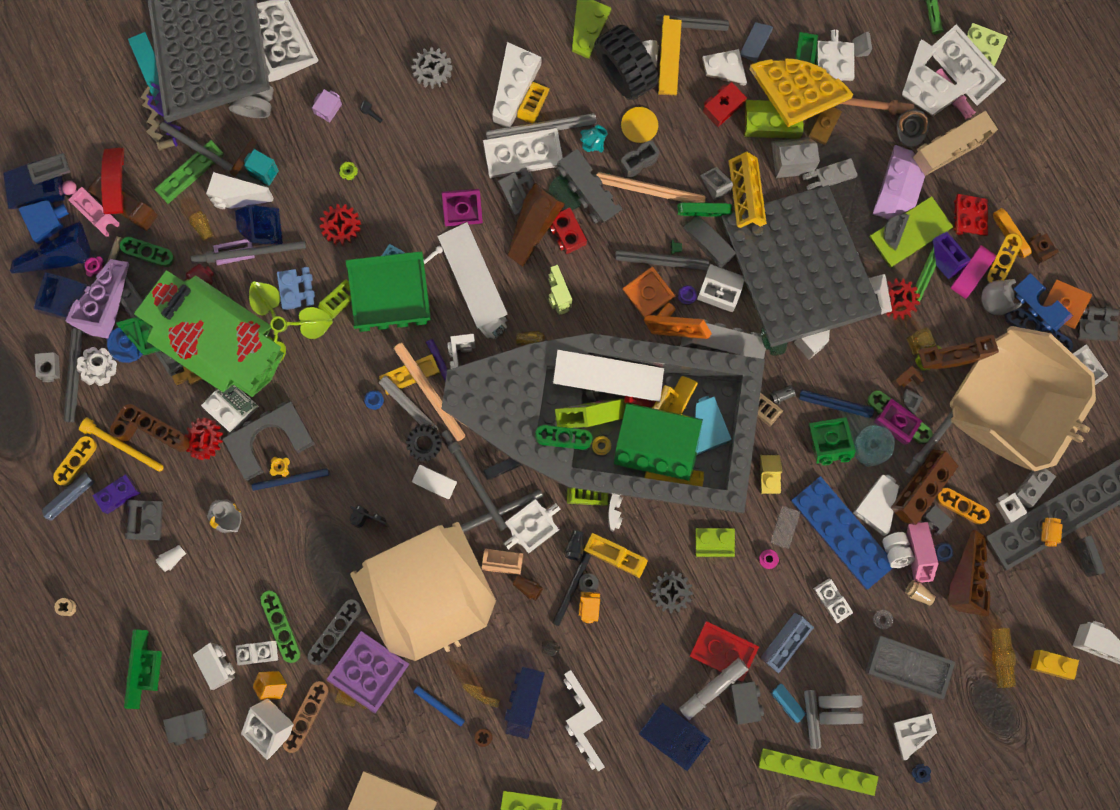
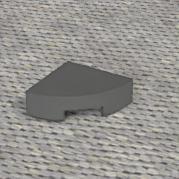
[903,389,923,415]

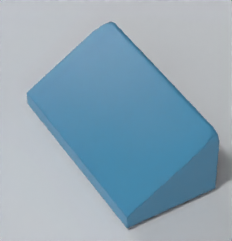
[771,684,806,723]

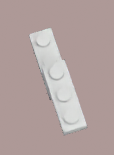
[563,670,604,771]

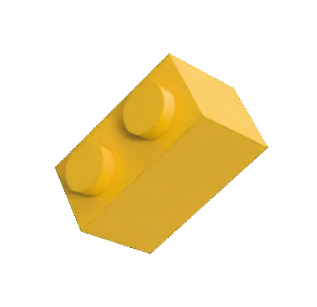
[1030,650,1079,680]

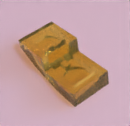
[463,683,500,708]

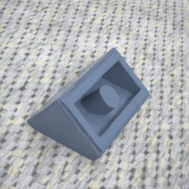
[740,22,773,63]

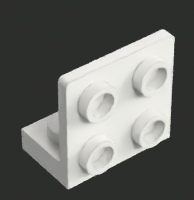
[448,334,476,369]

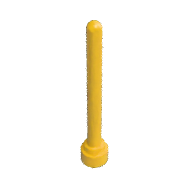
[79,417,164,471]

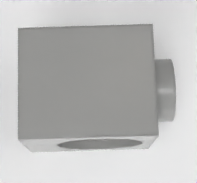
[35,352,60,382]

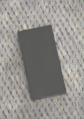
[27,153,71,184]

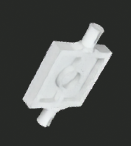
[816,30,854,81]
[504,499,561,554]

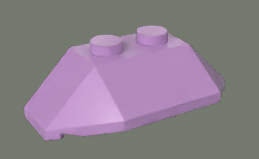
[872,145,925,220]

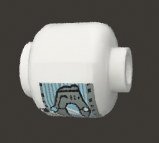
[479,316,507,339]

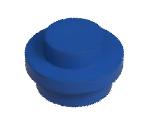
[364,390,384,410]

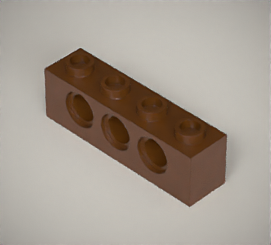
[891,449,958,525]

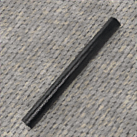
[552,553,591,626]

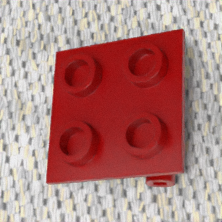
[954,194,988,236]

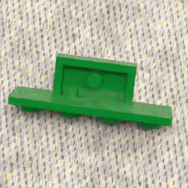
[124,629,162,709]

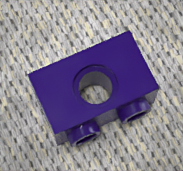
[93,474,140,514]

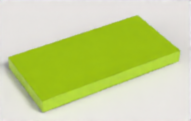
[869,196,953,268]

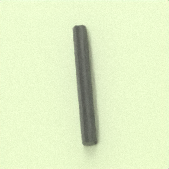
[615,250,709,270]
[64,328,83,423]

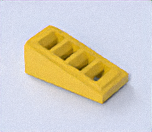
[517,82,550,124]

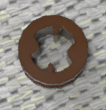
[474,729,493,747]

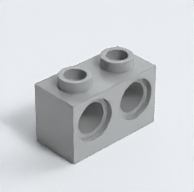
[1015,468,1056,509]

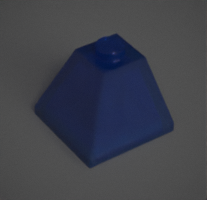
[235,205,283,245]

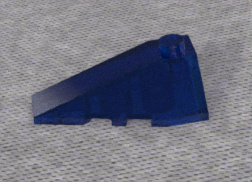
[10,221,91,274]

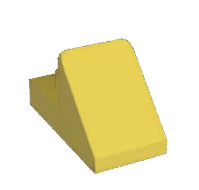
[760,455,782,494]

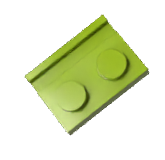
[695,528,735,557]

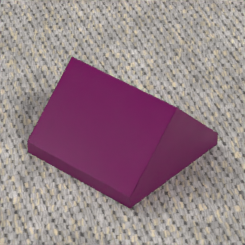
[442,189,483,226]
[874,398,922,445]

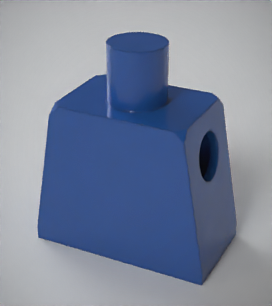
[19,200,69,245]

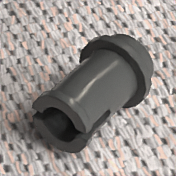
[770,385,795,404]

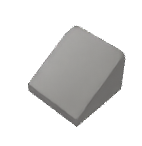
[853,32,872,57]

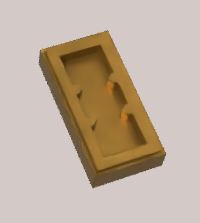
[809,107,842,145]

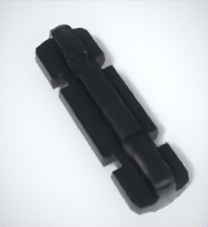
[161,284,191,320]

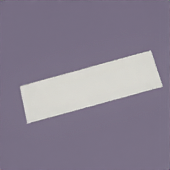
[438,222,507,329]
[553,350,664,402]

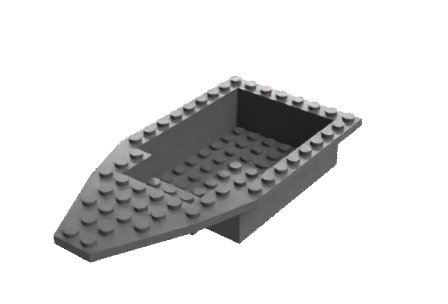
[441,333,765,514]

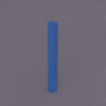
[414,686,465,727]

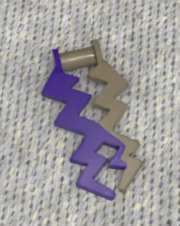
[141,83,181,151]

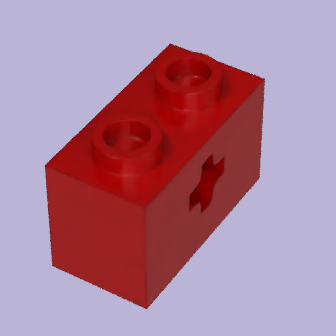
[703,82,747,127]

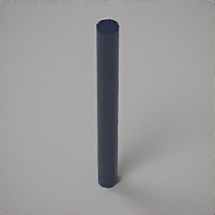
[251,468,329,491]

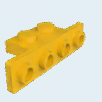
[652,376,698,415]

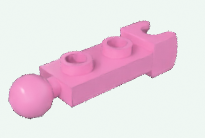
[62,181,119,237]

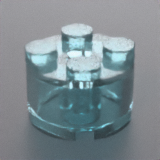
[853,425,895,466]

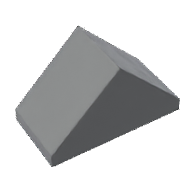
[700,167,733,201]

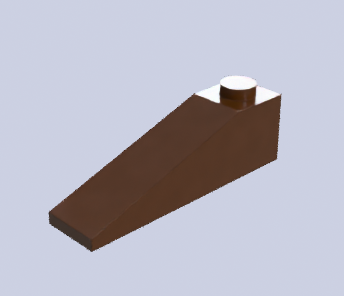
[507,183,565,267]

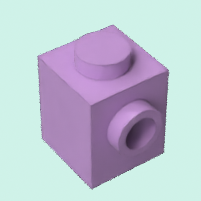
[312,89,342,123]

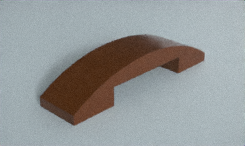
[918,334,999,369]

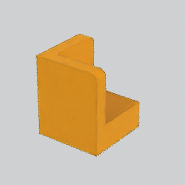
[253,671,287,700]

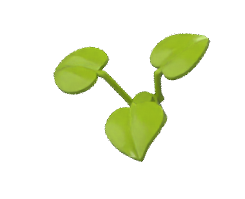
[249,281,333,362]

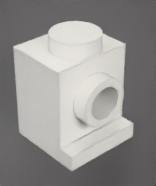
[995,492,1027,524]

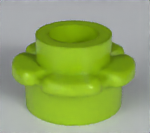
[339,162,358,180]

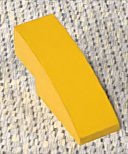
[584,533,648,578]

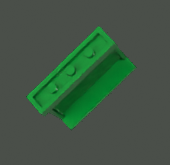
[346,251,431,332]

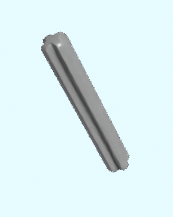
[379,376,438,430]

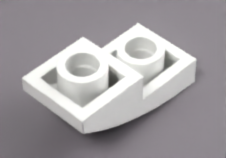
[412,465,457,499]
[608,494,623,532]
[813,578,853,623]
[236,641,278,665]

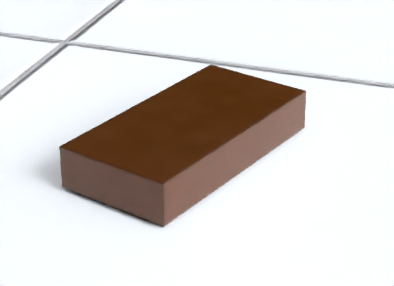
[230,138,258,177]

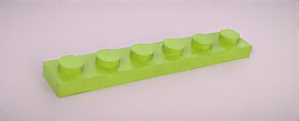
[758,748,879,796]

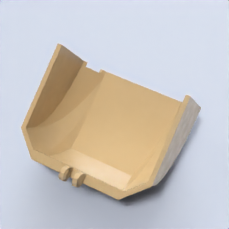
[950,326,1096,471]
[350,522,496,661]

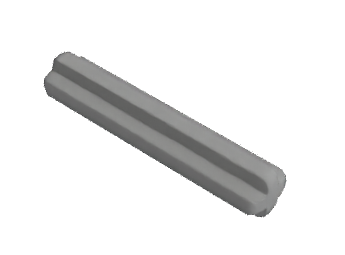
[804,690,821,749]

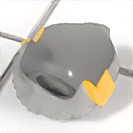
[207,499,242,533]

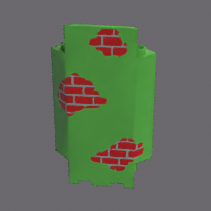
[134,270,284,397]

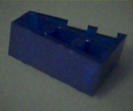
[504,667,545,739]

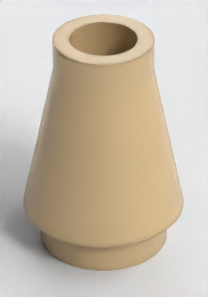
[905,580,936,606]

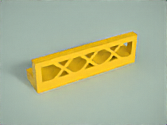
[658,15,682,95]
[729,152,767,228]

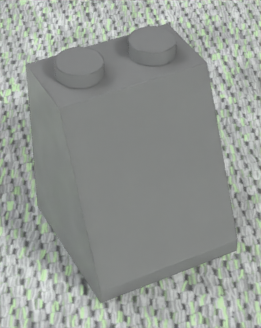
[771,137,820,178]

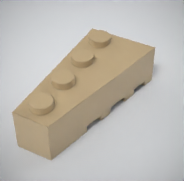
[913,111,998,176]

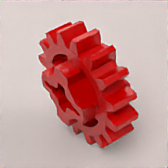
[319,204,361,246]
[886,278,920,320]
[185,418,223,460]

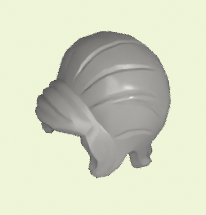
[981,279,1022,316]

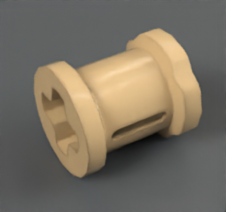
[54,598,76,616]

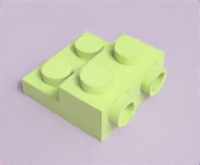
[548,265,572,315]

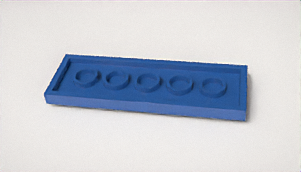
[791,476,892,590]

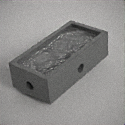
[865,636,955,700]

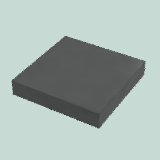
[1074,535,1105,577]

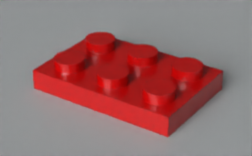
[689,621,759,682]

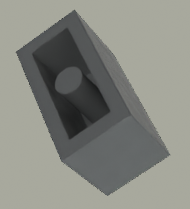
[729,681,764,725]

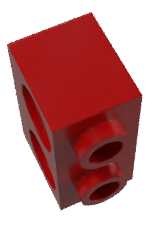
[549,207,587,254]

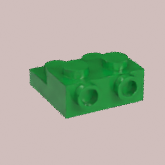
[808,417,855,466]

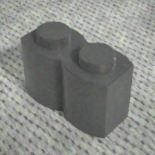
[620,141,660,178]
[163,709,210,746]

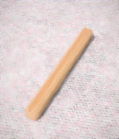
[597,172,706,203]
[394,343,465,441]

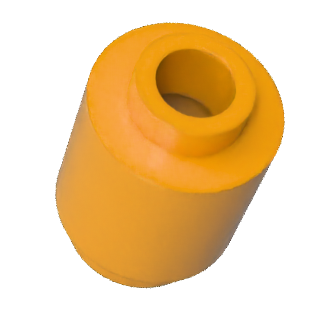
[1041,518,1062,547]

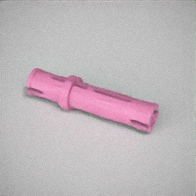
[936,68,976,120]

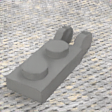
[802,158,858,191]

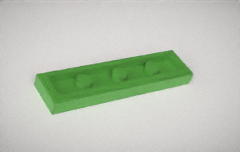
[154,140,224,204]

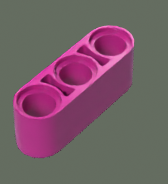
[950,245,997,299]

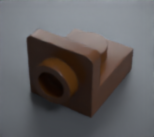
[892,366,924,388]

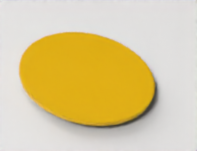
[621,107,658,143]

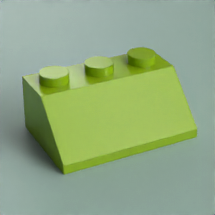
[744,100,804,139]

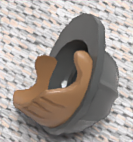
[897,109,929,147]

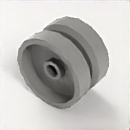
[229,86,274,118]
[818,694,864,725]

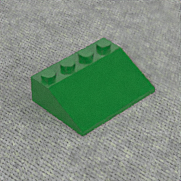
[614,403,703,481]

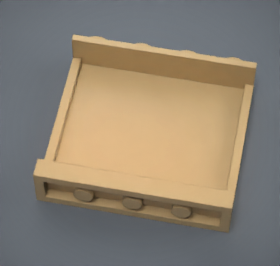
[348,771,438,810]

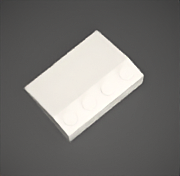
[257,0,318,82]

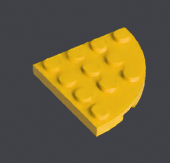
[750,59,853,127]

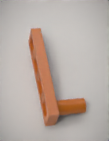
[644,303,712,339]

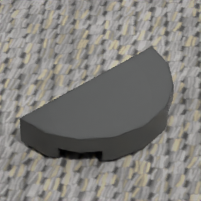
[883,214,910,251]

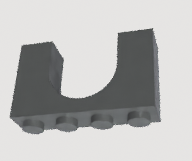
[223,401,315,481]

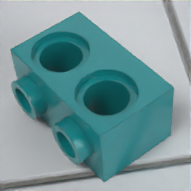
[244,149,279,186]

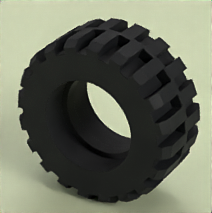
[594,24,658,100]

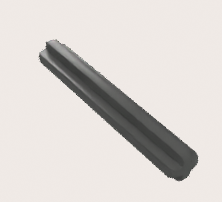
[656,14,729,31]

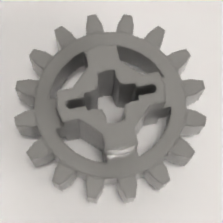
[412,47,452,89]

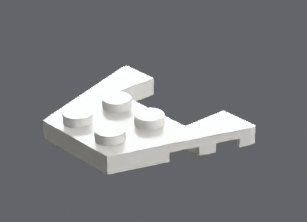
[902,39,982,116]

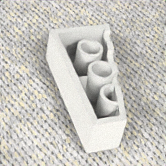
[493,42,541,128]

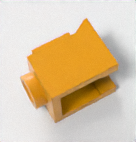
[579,591,600,623]

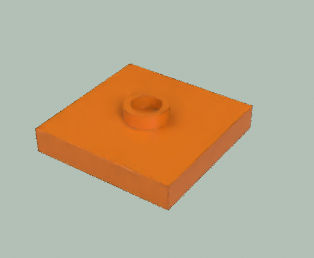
[622,266,675,319]
[1043,280,1092,329]

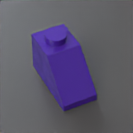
[933,232,971,279]

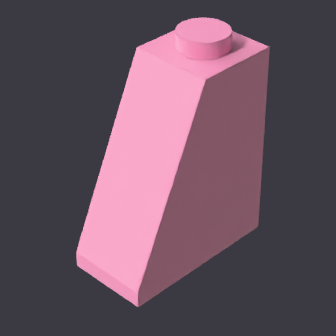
[906,522,938,583]

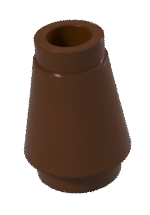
[513,575,543,601]

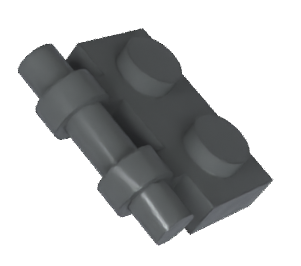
[498,167,534,215]
[1078,305,1119,342]

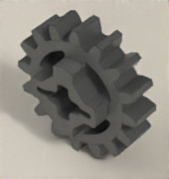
[650,571,693,614]

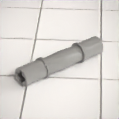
[679,657,749,720]

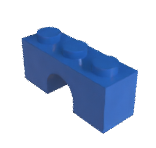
[1014,273,1073,331]

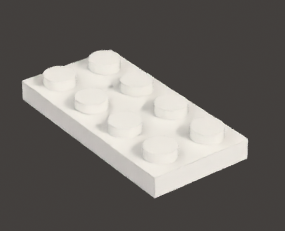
[932,24,1006,106]
[483,128,563,178]

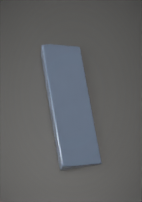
[42,472,95,520]
[760,613,814,673]

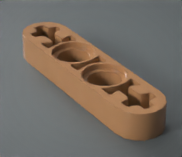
[283,681,329,753]

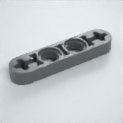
[308,600,361,665]

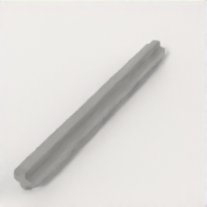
[486,113,597,140]

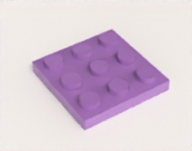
[327,631,409,713]

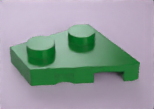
[116,317,161,355]

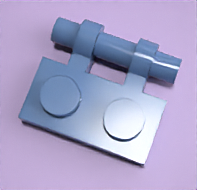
[277,267,315,310]

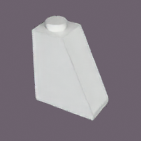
[853,475,899,536]

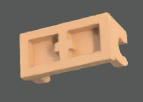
[482,549,523,575]

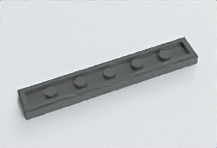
[120,276,183,376]

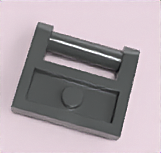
[125,500,163,541]

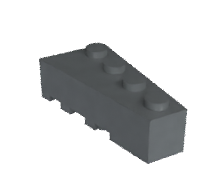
[557,149,622,226]

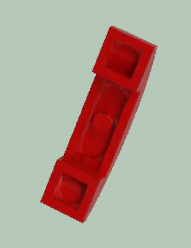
[101,148,124,215]

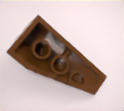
[948,530,990,616]

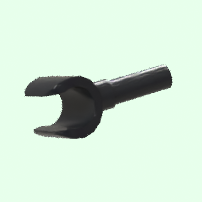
[360,101,383,123]

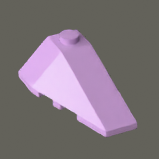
[66,259,129,338]

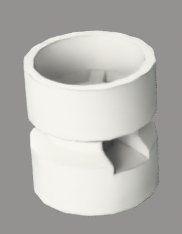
[882,532,915,568]

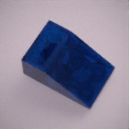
[3,160,65,210]
[34,272,90,320]
[639,703,711,771]

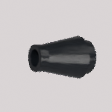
[564,531,584,561]

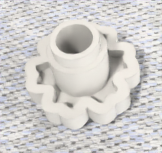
[77,347,117,386]

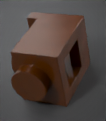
[1028,233,1059,265]

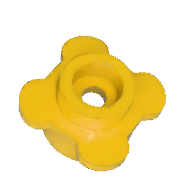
[270,457,290,477]

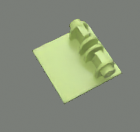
[967,23,1008,66]

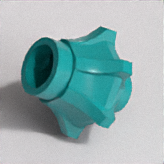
[580,124,608,153]

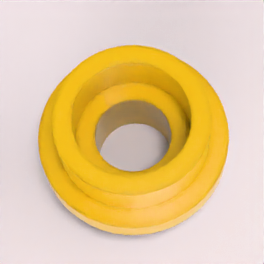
[592,436,611,455]

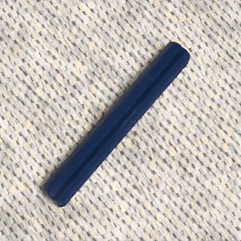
[799,390,874,418]

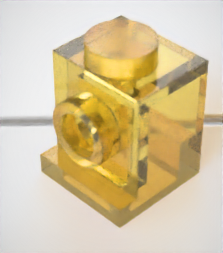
[907,327,936,355]

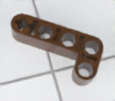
[87,175,158,231]
[110,404,190,452]

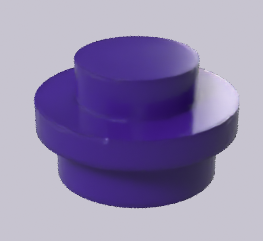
[678,286,697,305]

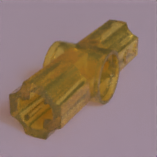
[992,628,1016,688]

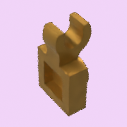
[172,366,204,385]

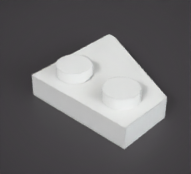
[702,49,747,86]
[893,714,937,760]

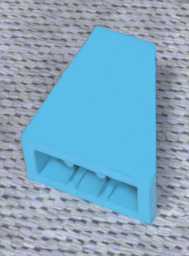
[695,396,732,455]

